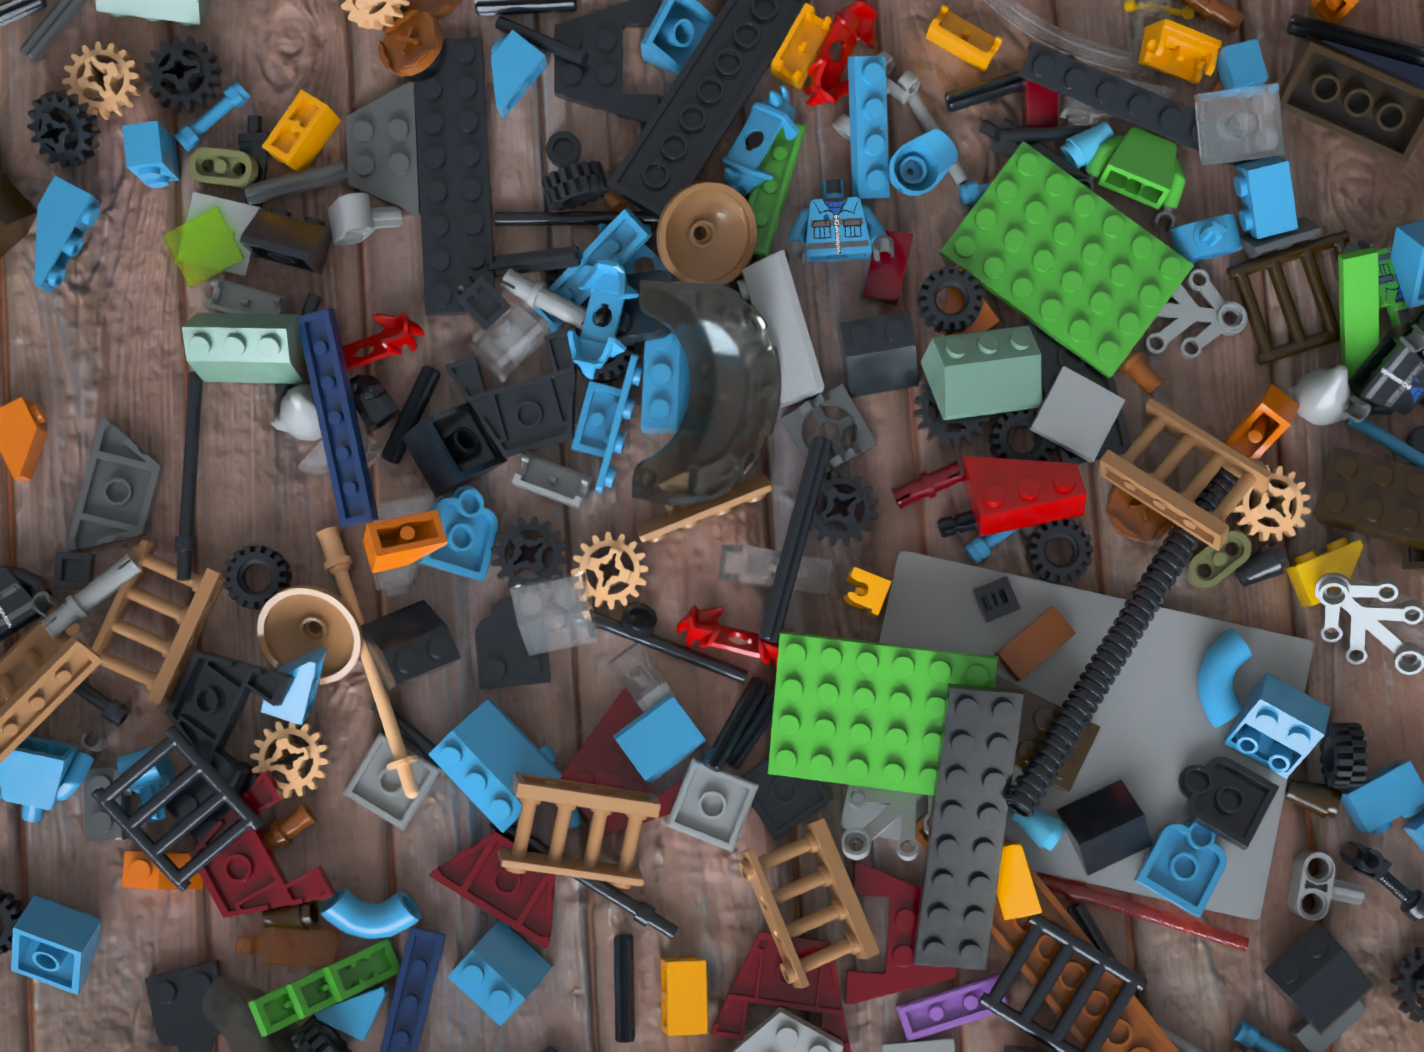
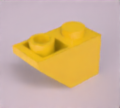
[1286,537,1363,608]

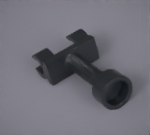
[1340,841,1424,921]

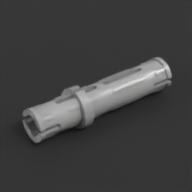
[500,268,604,330]
[41,552,143,638]

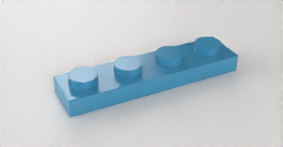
[848,56,890,199]
[530,209,653,333]

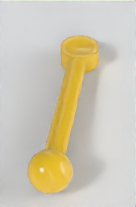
[1123,0,1195,20]

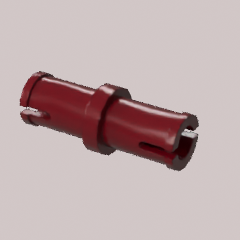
[891,460,965,510]

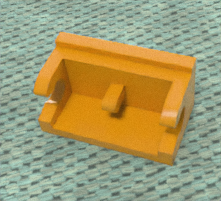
[770,3,832,90]
[926,4,1004,73]
[1138,19,1222,85]
[262,89,341,172]
[843,567,892,618]
[660,957,708,1036]

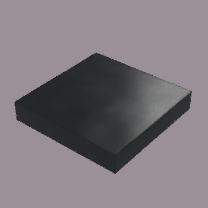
[740,757,834,840]

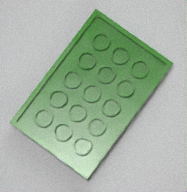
[939,141,1194,379]
[768,631,999,796]

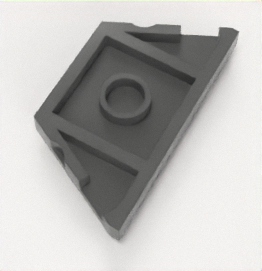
[346,82,421,216]
[65,418,164,552]

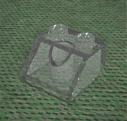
[1194,83,1284,166]
[470,299,552,383]
[510,571,599,656]

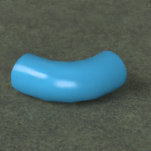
[1197,628,1252,728]
[319,887,422,939]

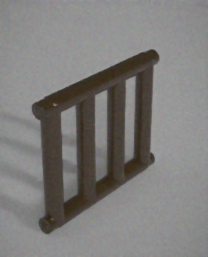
[1226,230,1380,365]

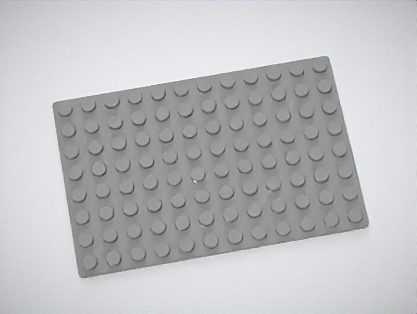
[840,551,1314,920]

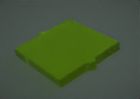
[163,207,245,288]

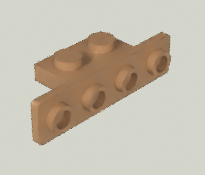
[635,455,773,542]

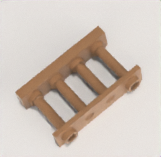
[1099,398,1272,551]
[88,539,226,705]
[0,606,103,764]
[498,772,661,889]
[738,818,880,988]

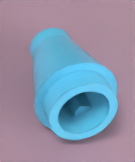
[1061,121,1115,169]
[1011,808,1067,852]

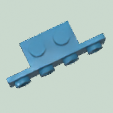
[571,353,644,494]

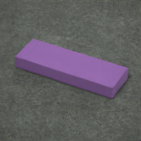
[896,973,1009,1042]

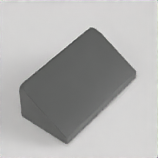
[1240,217,1322,260]
[1289,1000,1367,1052]

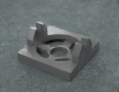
[781,384,877,475]

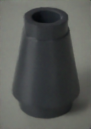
[1234,542,1290,587]

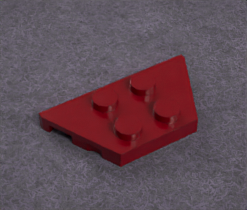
[429,831,556,949]

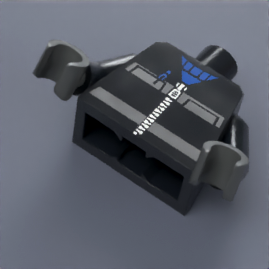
[1342,324,1424,423]
[0,566,61,642]

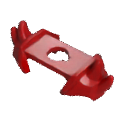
[803,0,877,106]
[306,312,425,376]
[676,605,794,669]

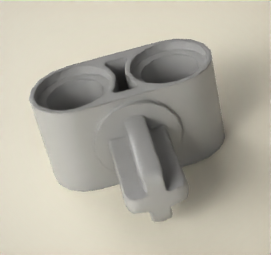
[328,193,402,246]
[1287,850,1365,921]

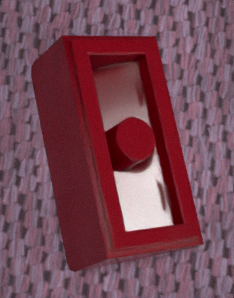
[1022,58,1058,127]
[862,230,913,305]

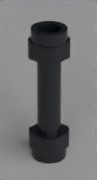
[73,681,131,727]

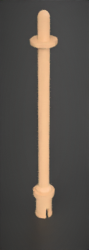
[316,526,419,799]

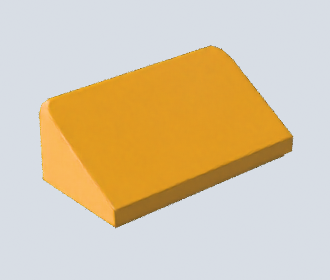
[996,839,1042,920]

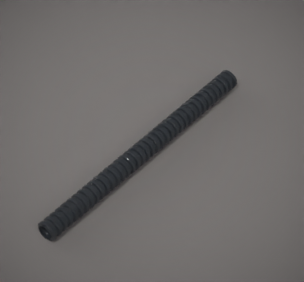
[1004,467,1239,817]

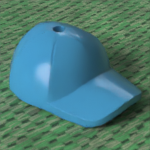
[888,129,958,196]

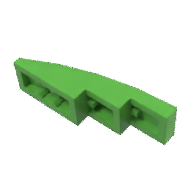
[248,938,400,1037]

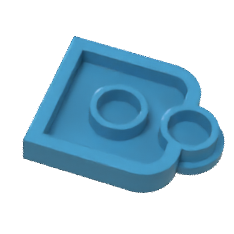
[416,486,498,581]
[1134,819,1227,917]

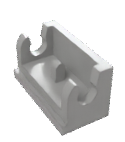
[203,279,288,314]
[512,453,593,511]

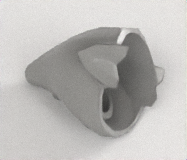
[1284,365,1351,425]
[271,383,322,441]

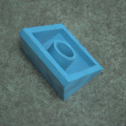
[641,0,716,77]
[613,693,707,784]

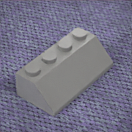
[737,250,825,409]

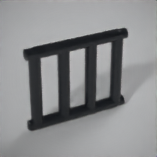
[91,725,263,892]
[978,914,1147,1052]

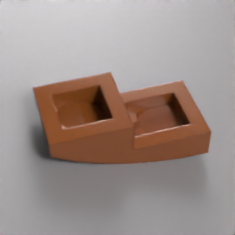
[995,606,1076,682]

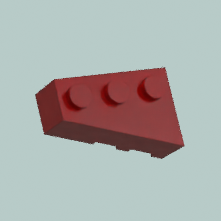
[962,456,1087,537]

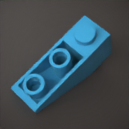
[34,176,101,294]

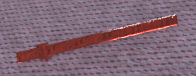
[1041,874,1249,952]

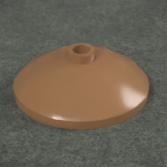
[656,182,757,289]
[257,585,363,685]

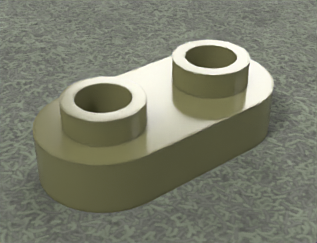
[189,147,259,188]
[1186,530,1252,588]

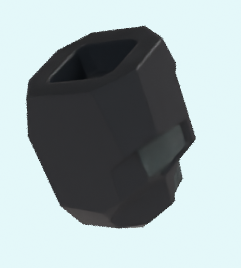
[350,375,401,432]

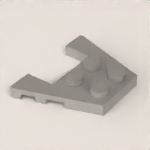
[728,1007,844,1052]

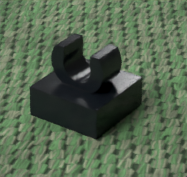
[53,552,96,589]
[973,576,1021,623]

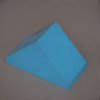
[314,982,390,1041]

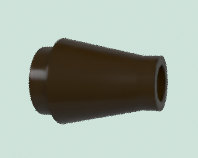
[1285,779,1342,819]
[262,900,319,931]

